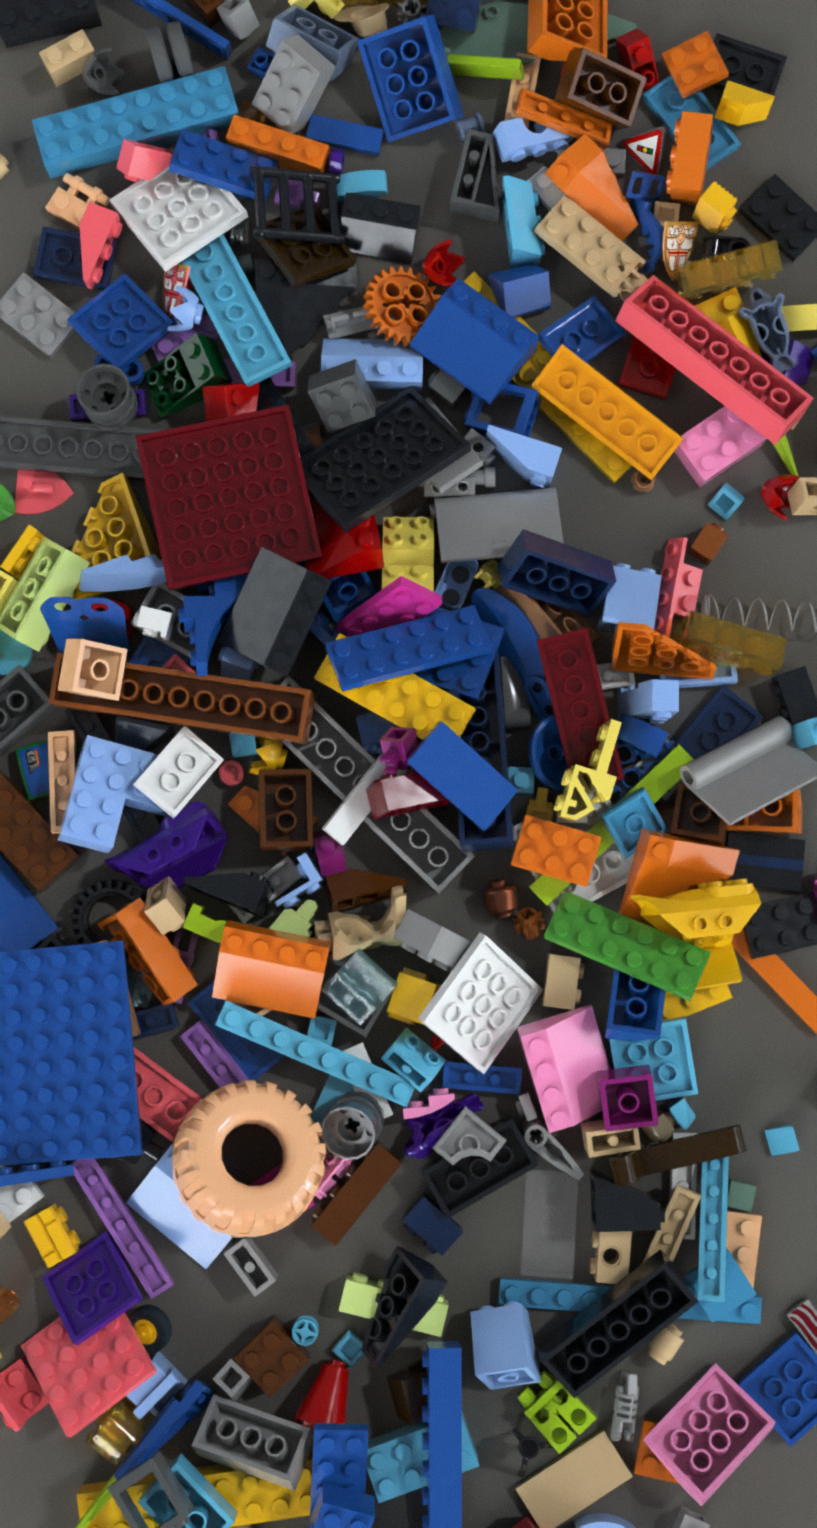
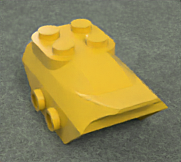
[631,879,761,939]

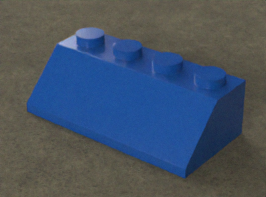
[605,969,665,1042]

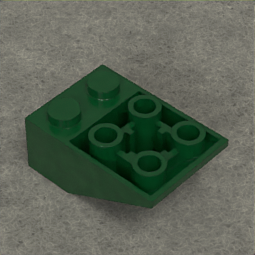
[144,333,233,418]

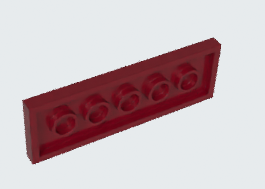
[536,627,624,786]

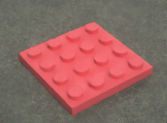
[21,1313,158,1438]

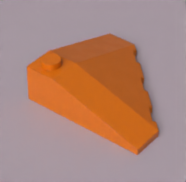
[610,622,716,680]
[619,828,740,926]

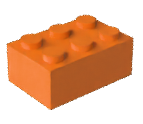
[666,111,713,205]
[510,814,602,887]

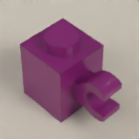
[380,727,419,774]

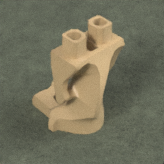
[314,886,406,961]

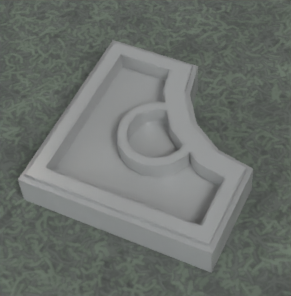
[433,1106,507,1165]

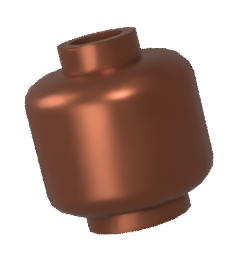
[483,879,519,918]

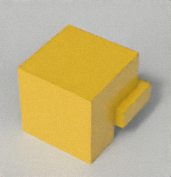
[387,967,441,1025]

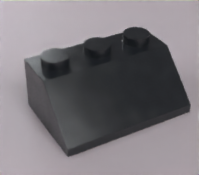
[340,193,421,265]

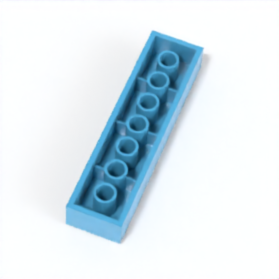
[32,66,239,179]

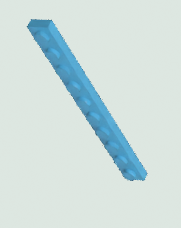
[498,1277,762,1324]

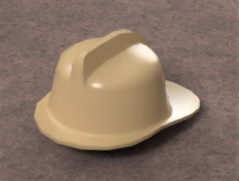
[334,3,389,38]

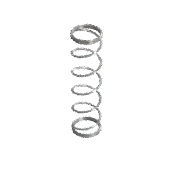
[700,594,817,633]

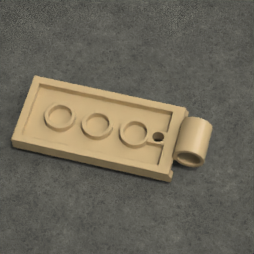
[534,195,648,301]

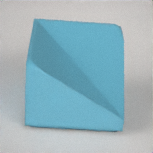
[229,733,259,758]
[666,1097,696,1130]

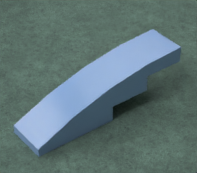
[79,554,167,592]

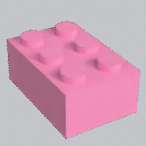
[674,406,767,488]

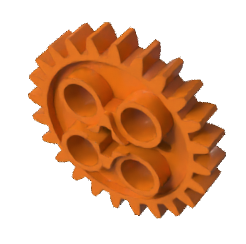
[362,266,441,347]

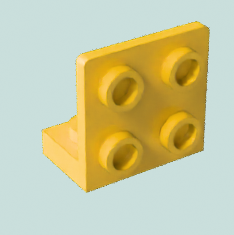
[0,525,50,580]
[679,933,742,990]

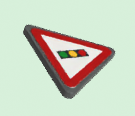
[620,125,667,181]

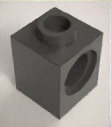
[428,370,468,410]

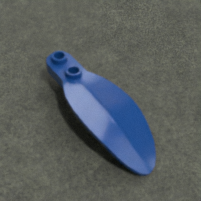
[472,588,554,721]

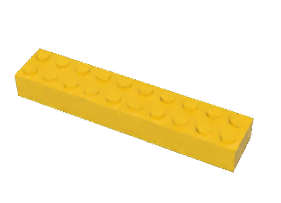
[77,1450,313,1528]

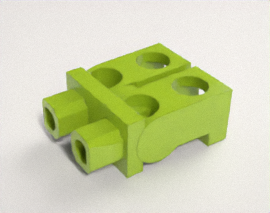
[182,903,228,943]
[517,1368,597,1454]

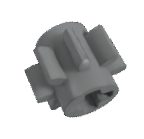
[397,0,427,23]

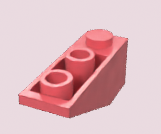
[80,202,122,290]

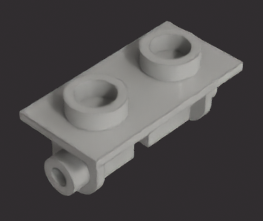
[323,306,378,340]

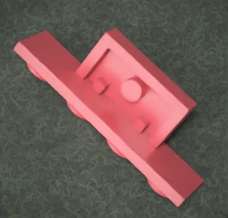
[654,537,703,637]

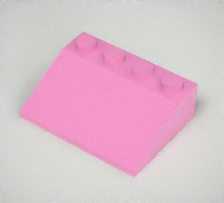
[517,1004,610,1133]
[643,1363,776,1506]

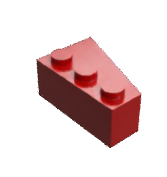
[203,382,260,421]

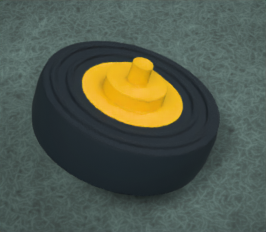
[128,1304,172,1354]

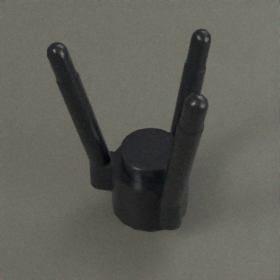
[513,1429,553,1477]

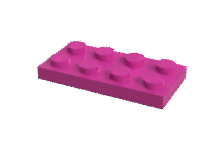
[337,576,442,637]

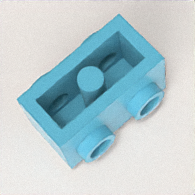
[381,1027,446,1092]

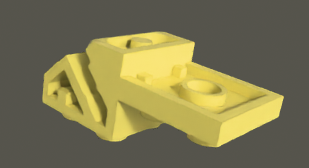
[382,516,434,592]
[553,719,622,821]

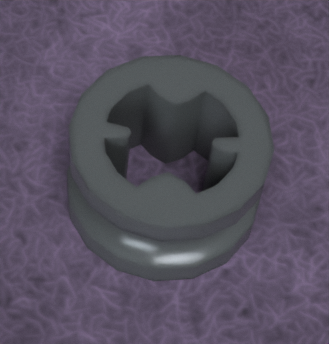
[230,223,246,246]

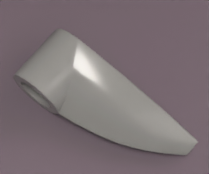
[521,1118,584,1180]

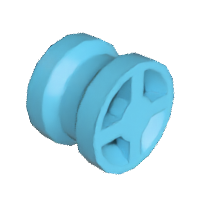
[292,1315,319,1346]

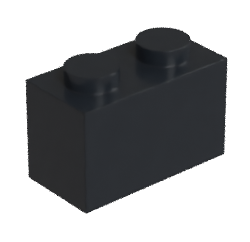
[770,666,817,725]

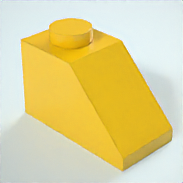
[714,80,775,126]

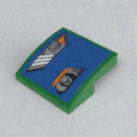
[15,740,50,800]

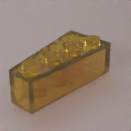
[670,611,786,675]

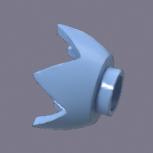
[167,286,204,331]

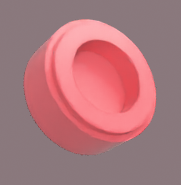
[219,760,245,786]

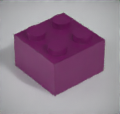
[597,1065,659,1132]

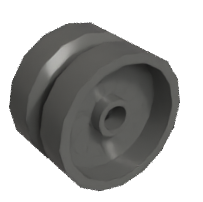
[145,20,194,84]

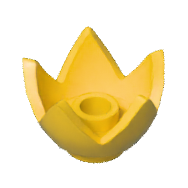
[249,738,288,775]

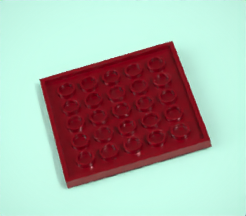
[135,405,322,590]

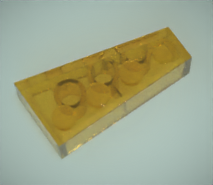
[673,240,783,301]

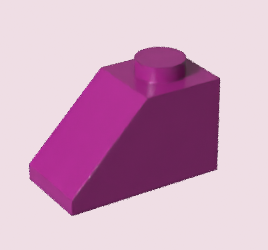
[313,830,347,877]

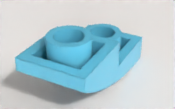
[337,170,388,203]

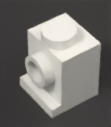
[133,606,175,642]

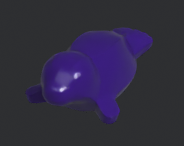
[404,1093,484,1159]

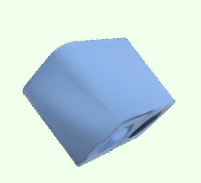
[435,560,478,610]

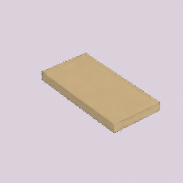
[515,1429,633,1528]

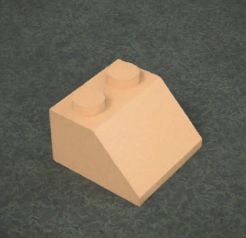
[58,639,128,701]

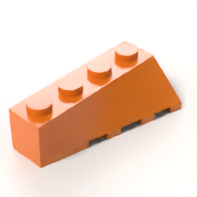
[97,898,198,1006]

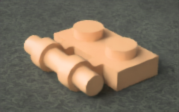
[45,173,110,230]

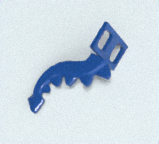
[626,171,666,275]

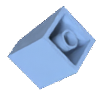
[597,563,662,632]
[470,1301,541,1390]

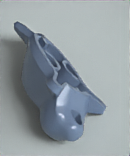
[738,287,796,373]

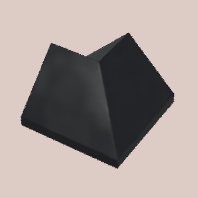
[114,715,175,752]

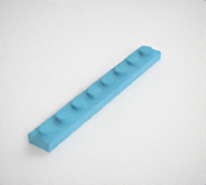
[215,1000,415,1108]

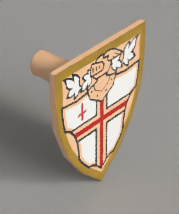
[662,221,699,281]

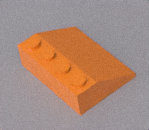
[527,0,608,61]
[212,920,331,1019]

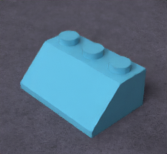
[501,175,545,268]

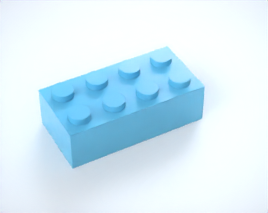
[367,1412,479,1503]

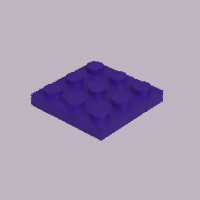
[42,1231,143,1346]

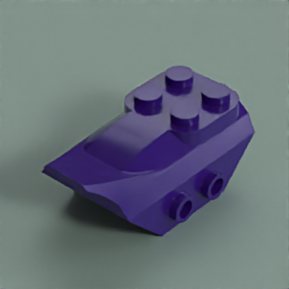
[104,801,229,889]

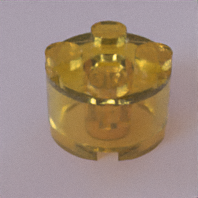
[85,1399,146,1466]

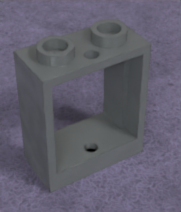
[107,1451,195,1528]

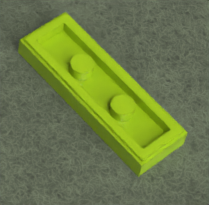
[447,54,525,80]

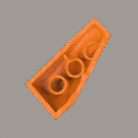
[545,133,639,242]
[727,788,803,834]

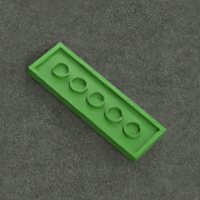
[544,891,711,1001]

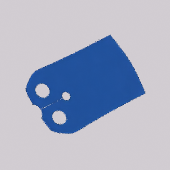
[40,597,132,658]

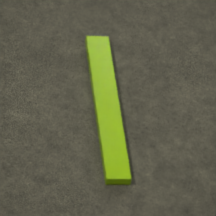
[529,744,694,906]

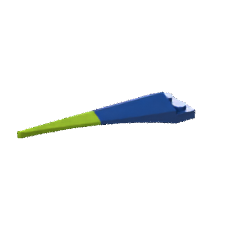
[75,1380,217,1528]

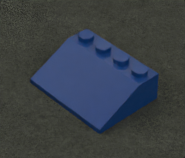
[357,15,464,142]
[410,278,539,404]
[0,853,59,952]

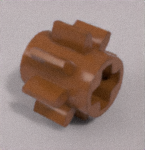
[512,907,546,940]

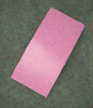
[403,1088,455,1119]

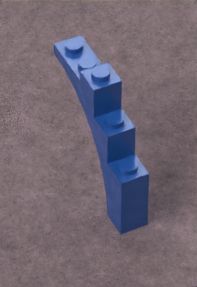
[178,562,306,676]

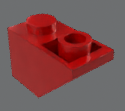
[615,28,660,92]

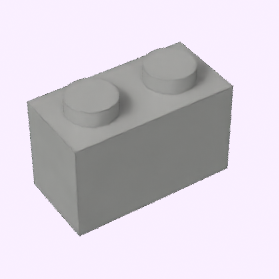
[223,1237,278,1297]

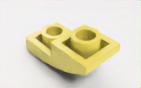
[782,304,817,332]

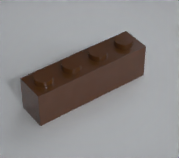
[311,1141,402,1247]

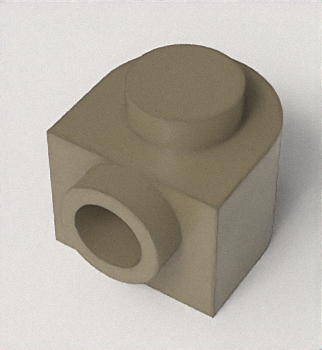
[641,1107,677,1143]

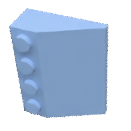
[126,1143,233,1269]

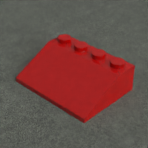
[305,494,385,578]

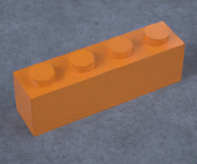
[226,115,330,173]

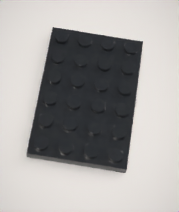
[300,386,471,533]

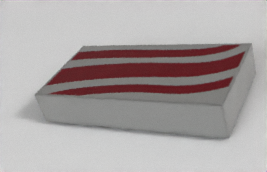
[786,1298,817,1355]

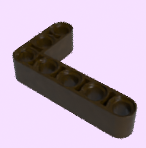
[609,1125,747,1186]

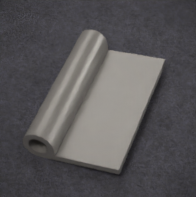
[430,487,564,563]
[680,716,817,826]

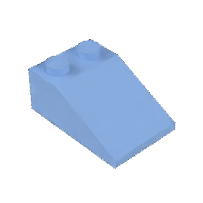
[486,425,562,489]

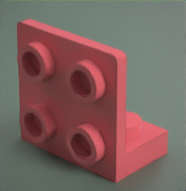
[0,1356,49,1432]

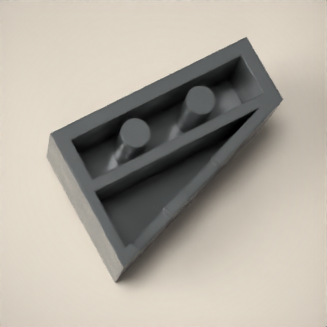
[450,129,500,223]

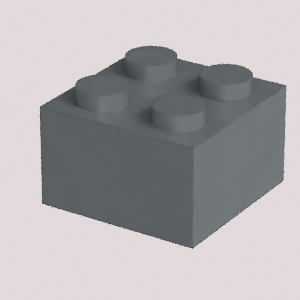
[307,359,376,433]

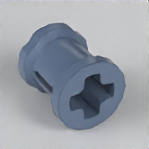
[455,111,486,142]

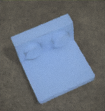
[274,853,324,908]

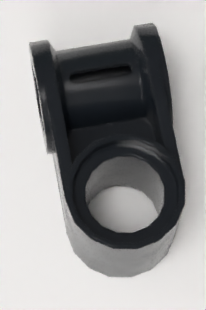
[700,233,751,265]

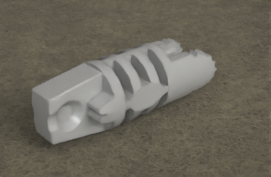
[610,1370,639,1442]

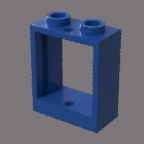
[464,383,542,437]

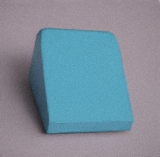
[707,483,745,521]
[764,1123,800,1156]

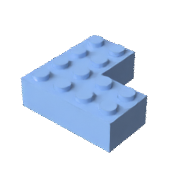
[58,735,168,854]

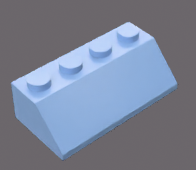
[321,338,423,391]

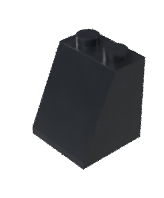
[590,1170,665,1232]

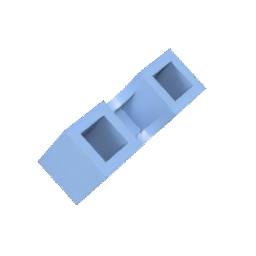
[492,117,574,162]

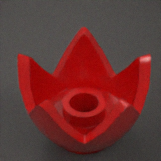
[423,239,466,286]
[761,474,800,520]

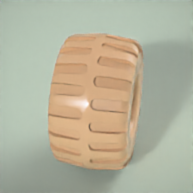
[172,1080,326,1238]

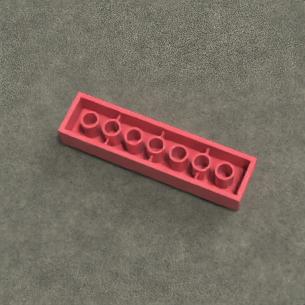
[615,275,814,445]

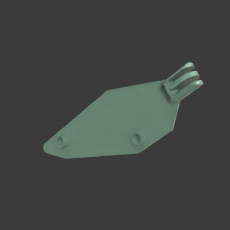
[439,1,637,65]

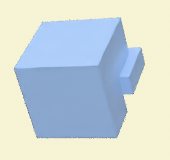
[127,1351,188,1420]

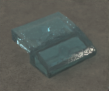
[322,948,398,1026]

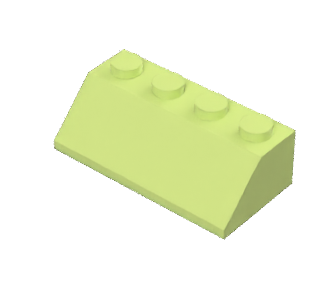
[0,537,90,652]

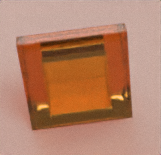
[237,99,266,123]

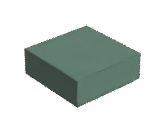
[727,1179,757,1212]

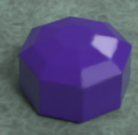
[327,148,345,175]

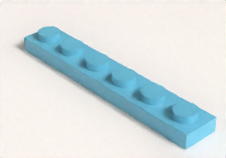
[697,1156,729,1302]

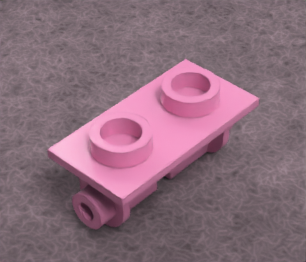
[315,1151,354,1200]

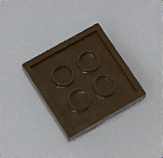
[252,205,357,287]

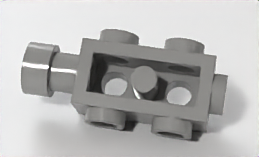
[419,467,495,498]

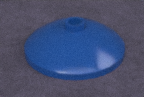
[529,715,568,791]

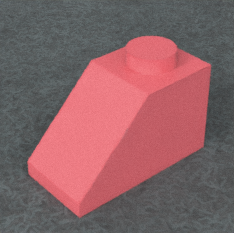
[116,139,173,182]

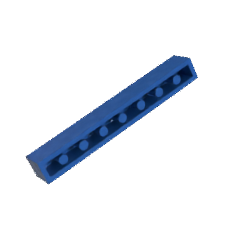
[422,1341,462,1528]

